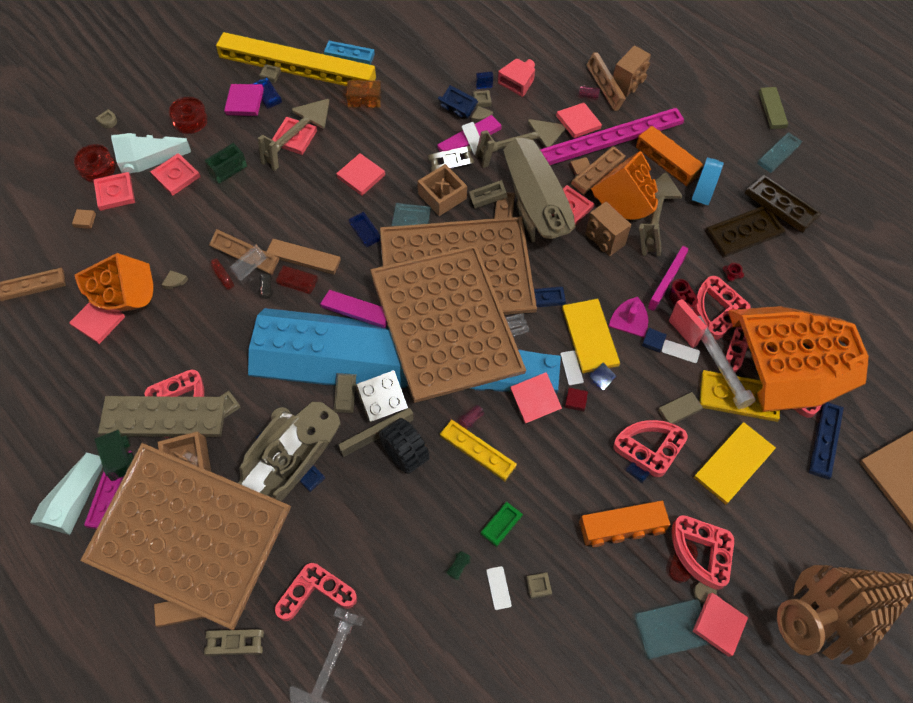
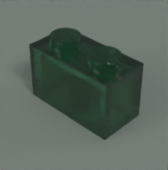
[204,143,247,184]
[94,429,135,481]

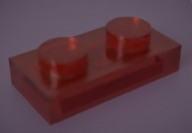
[276,265,318,294]

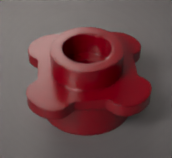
[723,263,744,281]

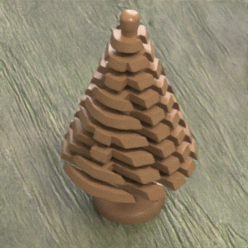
[777,565,913,665]

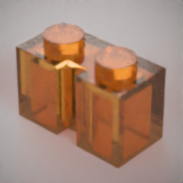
[346,80,381,107]

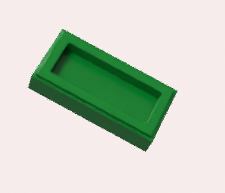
[480,501,523,548]

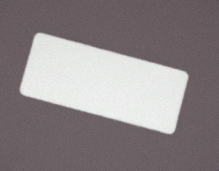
[462,122,480,155]
[662,340,700,363]
[561,351,584,385]
[486,566,512,610]

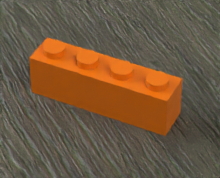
[636,126,704,186]
[579,501,670,547]

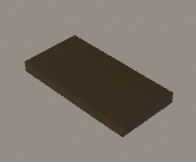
[745,175,822,233]
[705,206,786,258]

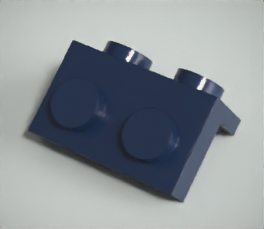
[438,85,478,118]

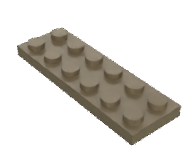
[98,396,226,437]

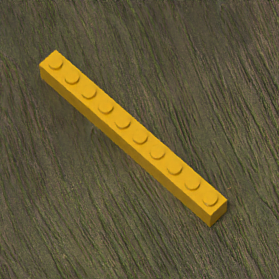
[216,32,376,92]

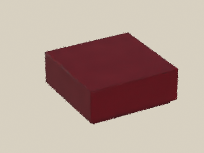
[565,388,588,411]

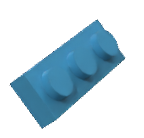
[324,41,375,65]

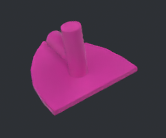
[608,296,648,338]

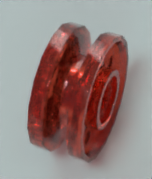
[169,97,207,134]
[74,144,116,183]

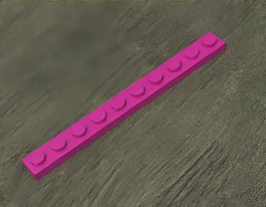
[540,108,684,165]

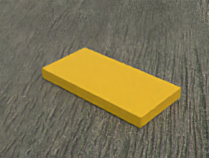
[562,299,620,373]
[699,370,780,422]
[694,422,776,505]

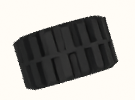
[379,418,430,474]

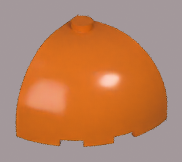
[591,150,658,220]
[75,253,153,312]

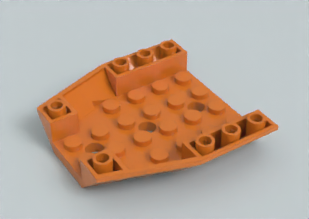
[728,306,869,412]

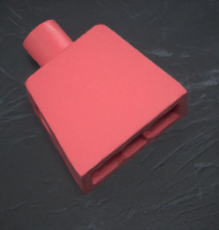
[498,59,535,97]

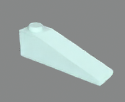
[111,133,191,174]
[30,453,106,535]

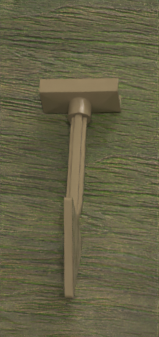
[258,99,330,171]
[475,119,566,168]
[639,173,682,256]

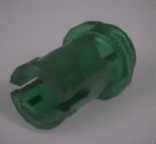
[446,551,471,580]

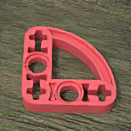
[696,276,751,340]
[144,370,204,438]
[613,420,688,477]
[672,515,734,590]

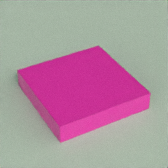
[224,84,264,116]

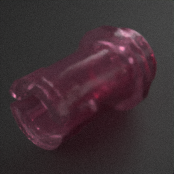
[579,84,600,99]
[459,405,484,429]

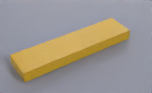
[440,420,517,481]

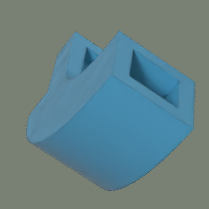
[692,157,724,205]

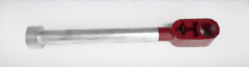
[669,279,756,409]

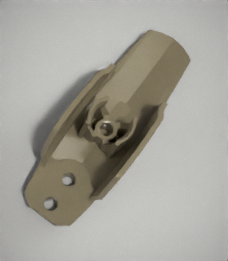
[503,138,575,243]
[238,402,341,501]

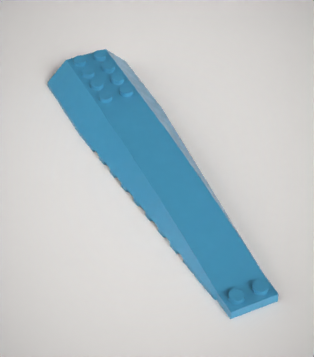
[248,308,561,393]

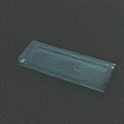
[757,132,802,173]

